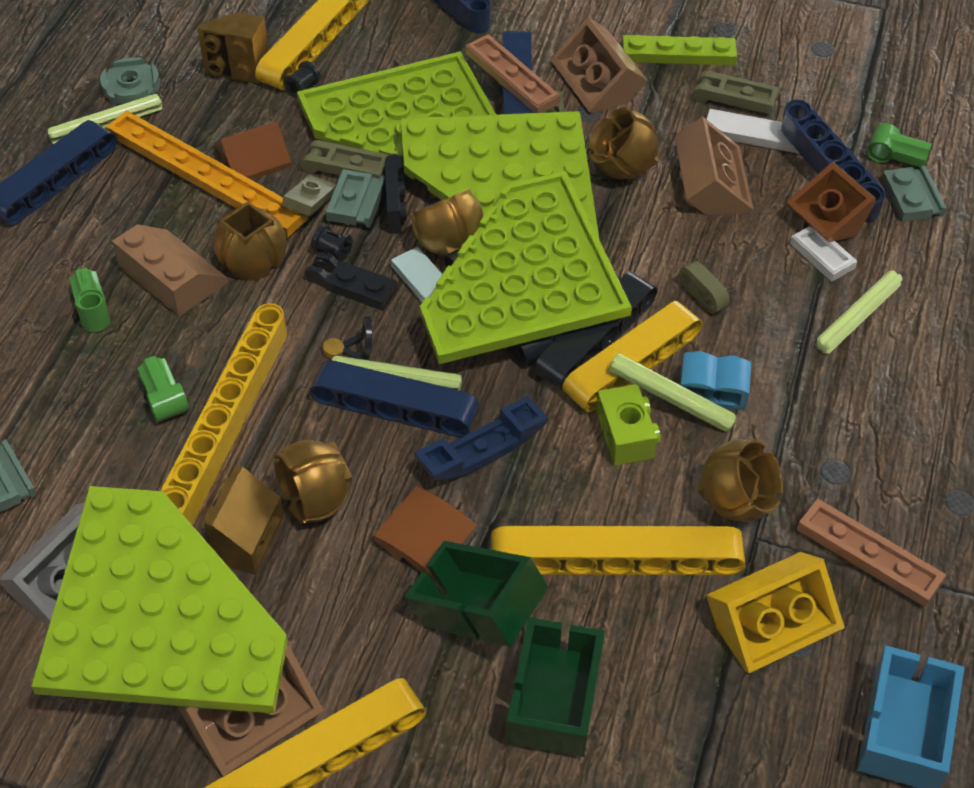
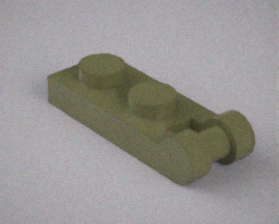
[693,71,780,115]
[301,140,389,178]

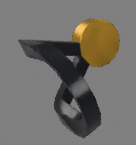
[322,316,372,360]

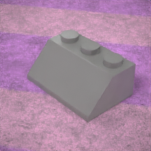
[0,503,85,626]

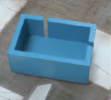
[857,645,964,788]

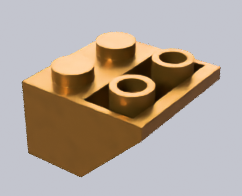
[197,12,269,84]
[204,465,284,575]

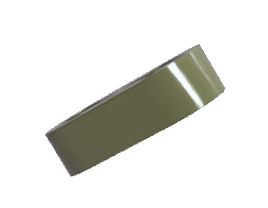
[679,261,730,314]

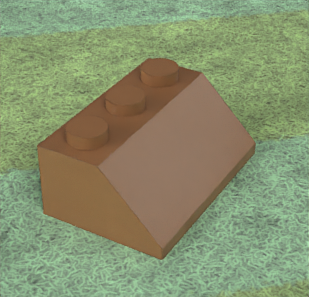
[550,17,648,114]
[675,116,754,215]
[112,224,229,317]
[177,644,324,776]

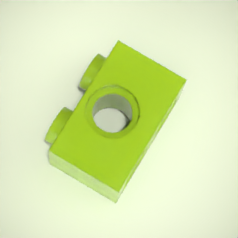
[596,384,661,466]

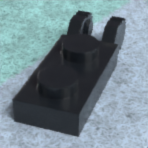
[385,153,407,234]
[304,252,397,311]

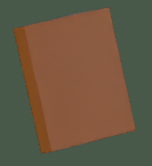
[214,121,292,180]
[786,162,876,242]

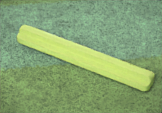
[48,94,162,144]
[815,270,902,354]
[609,354,736,432]
[332,356,462,390]

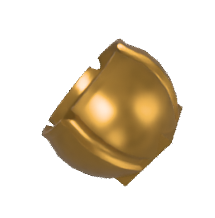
[588,108,659,182]
[410,189,483,257]
[213,201,287,280]
[697,439,783,522]
[273,440,353,524]

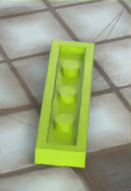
[622,35,737,66]

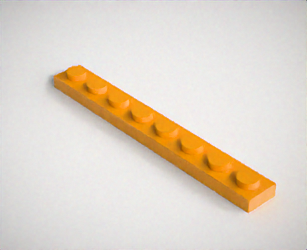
[106,111,308,238]

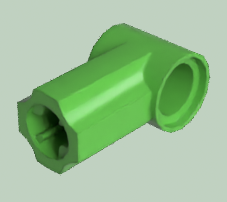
[867,123,932,168]
[69,268,111,332]
[137,356,190,423]

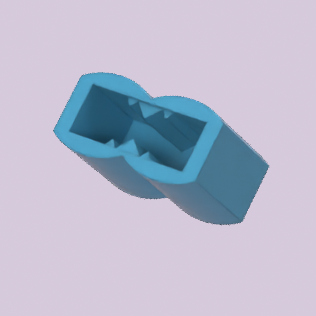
[679,351,751,410]

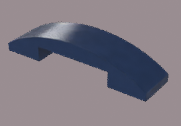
[414,396,548,480]

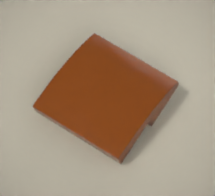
[372,486,477,579]

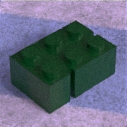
[404,541,549,647]
[506,617,605,757]

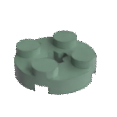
[100,57,160,106]

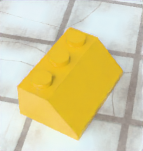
[706,552,845,673]

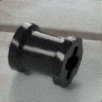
[283,61,321,98]
[311,224,353,262]

